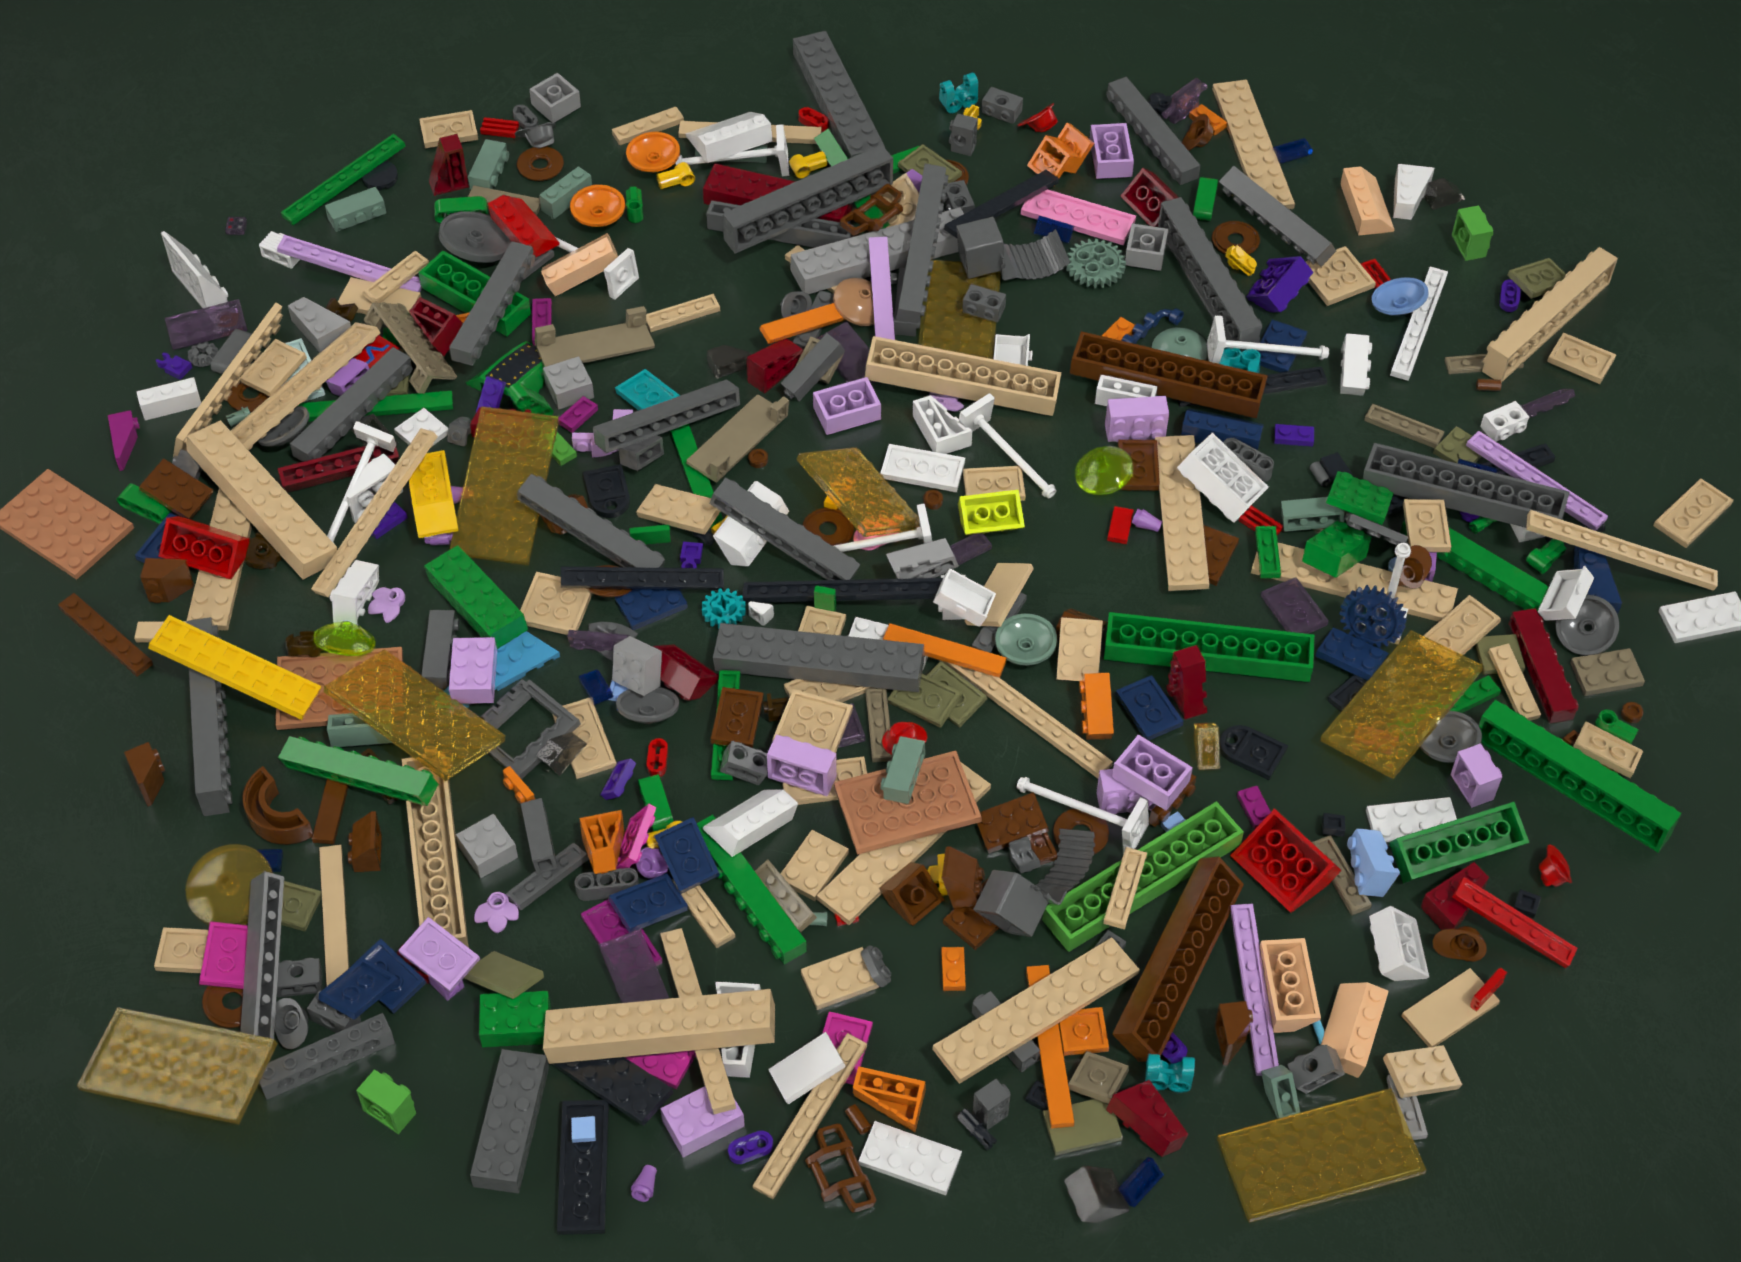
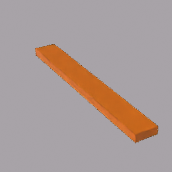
[1026,965,1074,1128]

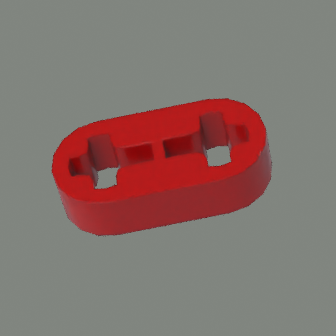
[799,107,829,132]
[647,738,668,777]

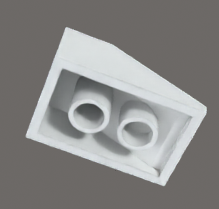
[347,453,403,523]

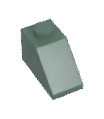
[1261,1065,1301,1121]

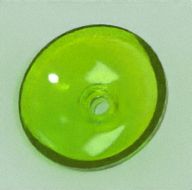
[1075,446,1133,495]
[313,621,376,656]

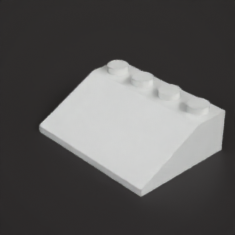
[686,112,773,163]
[161,231,228,315]
[1177,433,1268,522]

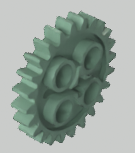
[1066,238,1126,288]

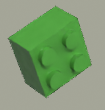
[1452,205,1493,261]
[356,1069,416,1134]

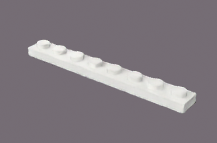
[1390,267,1448,381]

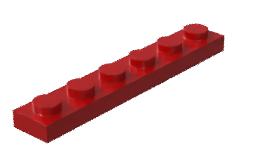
[1452,877,1578,969]

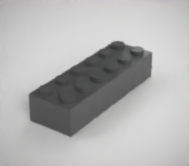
[470,1049,549,1194]

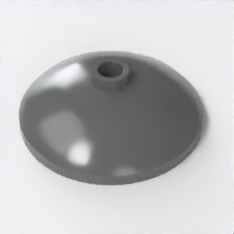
[258,406,309,447]
[1556,595,1619,656]
[616,687,679,724]
[1417,711,1482,762]

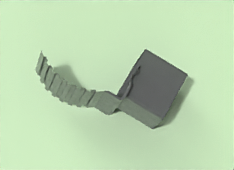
[956,217,1070,280]
[973,829,1095,937]

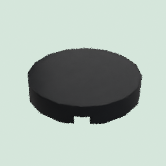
[362,161,398,190]

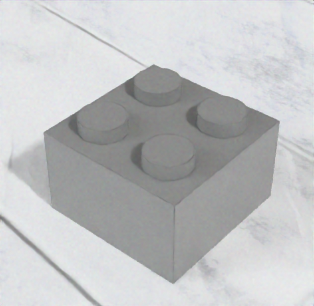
[529,73,581,123]
[1125,223,1168,271]
[543,356,594,410]
[612,636,662,696]
[456,814,518,879]

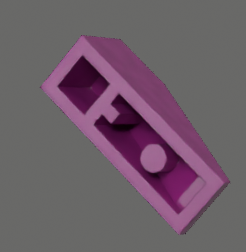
[108,410,140,471]

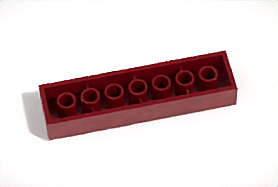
[703,164,853,223]

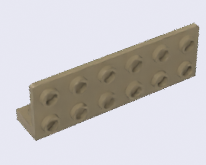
[364,302,457,394]
[535,306,655,367]
[687,395,789,483]

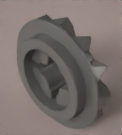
[188,341,218,367]

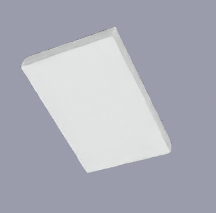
[768,1032,846,1104]

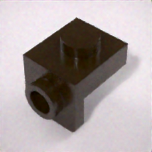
[326,298,359,322]
[763,693,790,722]

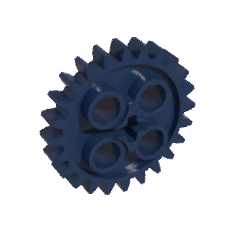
[1339,585,1407,648]

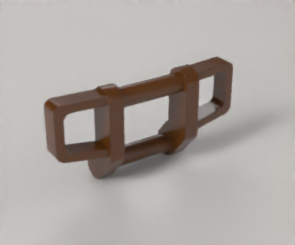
[840,184,903,235]
[805,1123,876,1213]

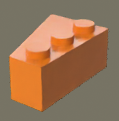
[1079,673,1114,740]
[579,810,624,874]
[853,1066,926,1133]

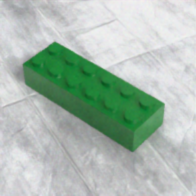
[418,251,531,336]
[424,545,528,649]
[1389,802,1529,884]

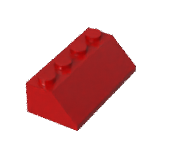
[487,195,560,258]
[158,516,250,579]

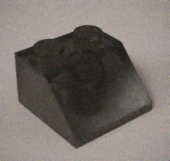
[1064,1166,1130,1223]

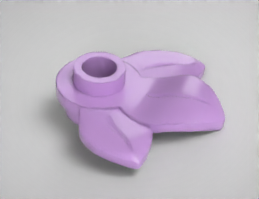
[929,392,964,411]
[368,587,405,623]
[474,892,519,933]

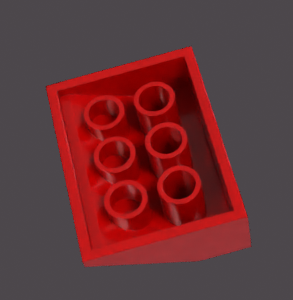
[1230,809,1342,913]

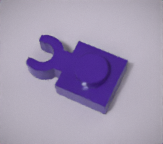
[156,352,192,380]
[680,542,703,568]

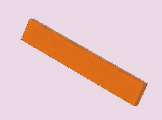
[760,303,846,344]
[883,623,1006,678]

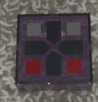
[225,217,247,235]

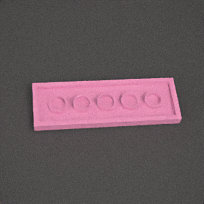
[1021,189,1136,245]

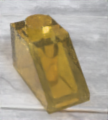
[1194,723,1220,770]

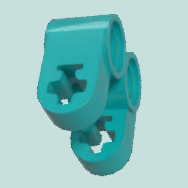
[939,72,978,113]
[1220,348,1260,373]
[1145,1053,1195,1093]

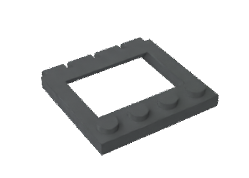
[467,679,581,779]

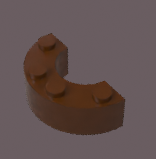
[243,766,313,844]

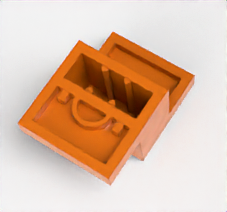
[1027,123,1094,186]

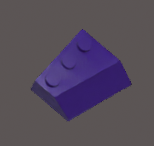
[1247,256,1314,312]

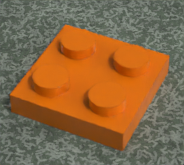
[1058,1007,1109,1056]

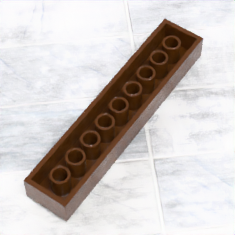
[1070,331,1268,419]
[1112,856,1244,1062]

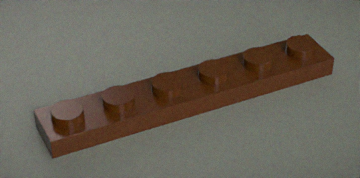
[58,593,153,677]

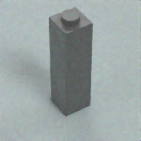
[781,333,845,402]
[521,798,558,874]
[972,991,1040,1072]

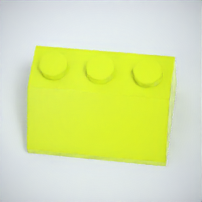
[958,490,1025,535]

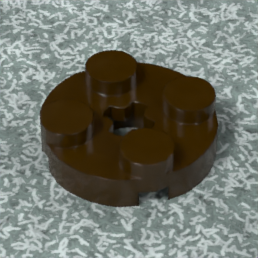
[244,533,282,569]
[285,631,328,657]

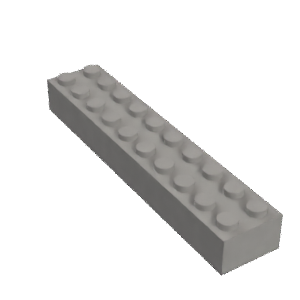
[790,207,964,294]

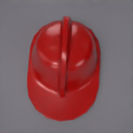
[1017,103,1058,132]
[882,722,927,755]
[1539,844,1572,887]

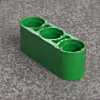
[1193,177,1218,221]
[434,196,488,223]
[507,383,554,421]
[116,483,173,524]
[638,774,674,832]

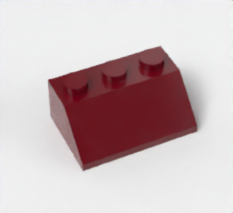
[1121,168,1179,227]
[653,644,719,701]

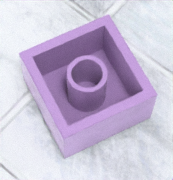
[1451,744,1502,808]

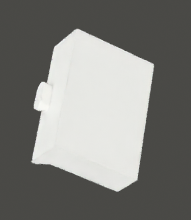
[994,334,1032,366]
[1538,566,1594,621]
[933,568,996,627]

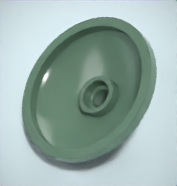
[1152,328,1208,361]
[995,614,1057,665]

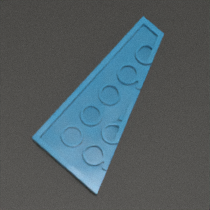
[431,631,560,719]

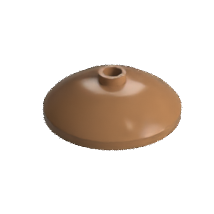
[833,278,875,326]

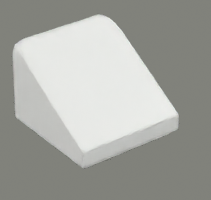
[748,601,774,626]

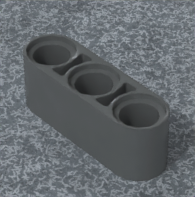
[211,329,252,374]
[1223,438,1274,482]
[575,868,639,901]

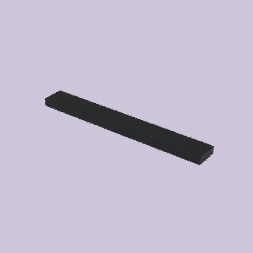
[944,170,1059,238]
[1178,366,1328,407]
[561,566,724,590]

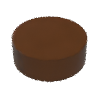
[748,449,768,468]
[923,490,943,510]
[1621,702,1644,723]

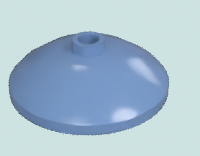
[1372,278,1429,315]

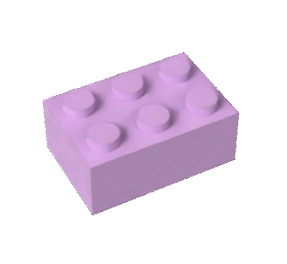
[1090,123,1134,179]
[813,377,881,435]
[1105,396,1169,442]
[449,637,497,704]
[767,734,837,797]
[1112,735,1193,810]
[1096,769,1156,814]
[660,1086,744,1157]

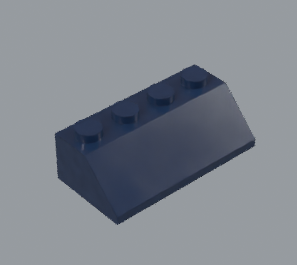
[1181,408,1264,450]

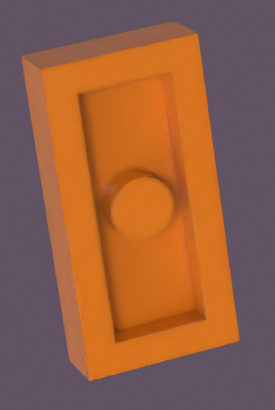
[1189,104,1227,136]
[1102,317,1135,341]
[503,766,535,804]
[942,947,966,991]

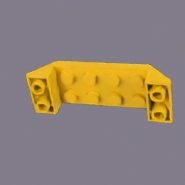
[409,450,459,538]

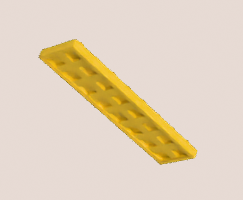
[148,615,321,720]

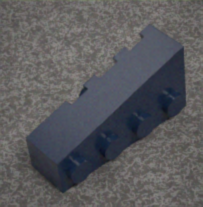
[1573,546,1622,615]

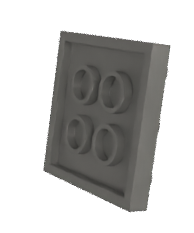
[1344,511,1408,545]

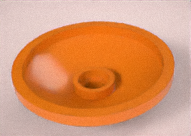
[626,132,680,172]
[570,185,625,227]

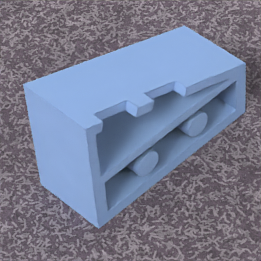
[1347,828,1400,897]

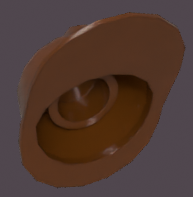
[1182,114,1214,151]
[1398,545,1432,589]
[1432,926,1487,962]

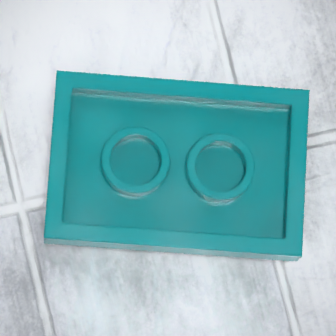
[615,369,680,411]

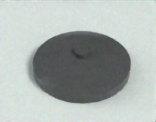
[439,212,511,262]

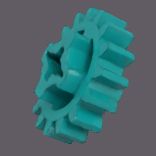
[702,588,746,629]

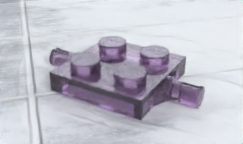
[1162,78,1207,124]

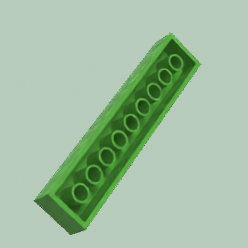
[1042,801,1244,952]

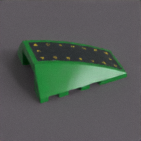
[466,341,545,412]

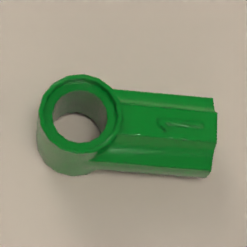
[626,186,643,223]
[1526,539,1566,574]
[1594,709,1639,744]

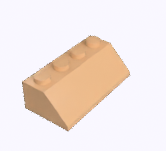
[1340,167,1394,236]
[541,233,618,296]
[1260,938,1321,1033]
[1321,982,1389,1078]

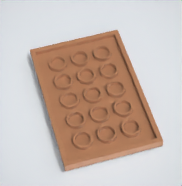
[0,469,134,580]
[276,647,403,730]
[834,751,982,855]

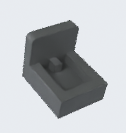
[447,417,471,447]
[1009,837,1041,873]

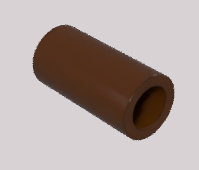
[1476,379,1501,391]
[845,1104,872,1135]

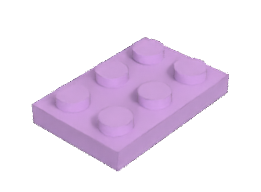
[399,917,480,993]

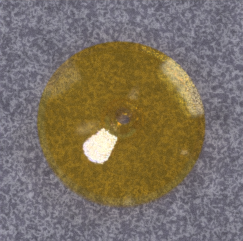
[186,844,273,925]

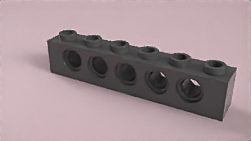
[254,1013,395,1100]

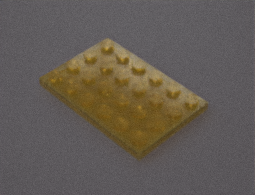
[796,447,920,537]

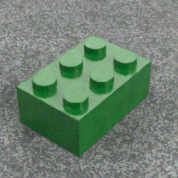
[1302,521,1371,578]
[479,991,551,1047]

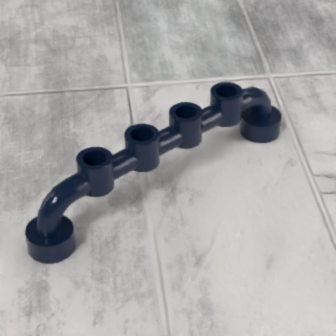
[1121,308,1184,344]

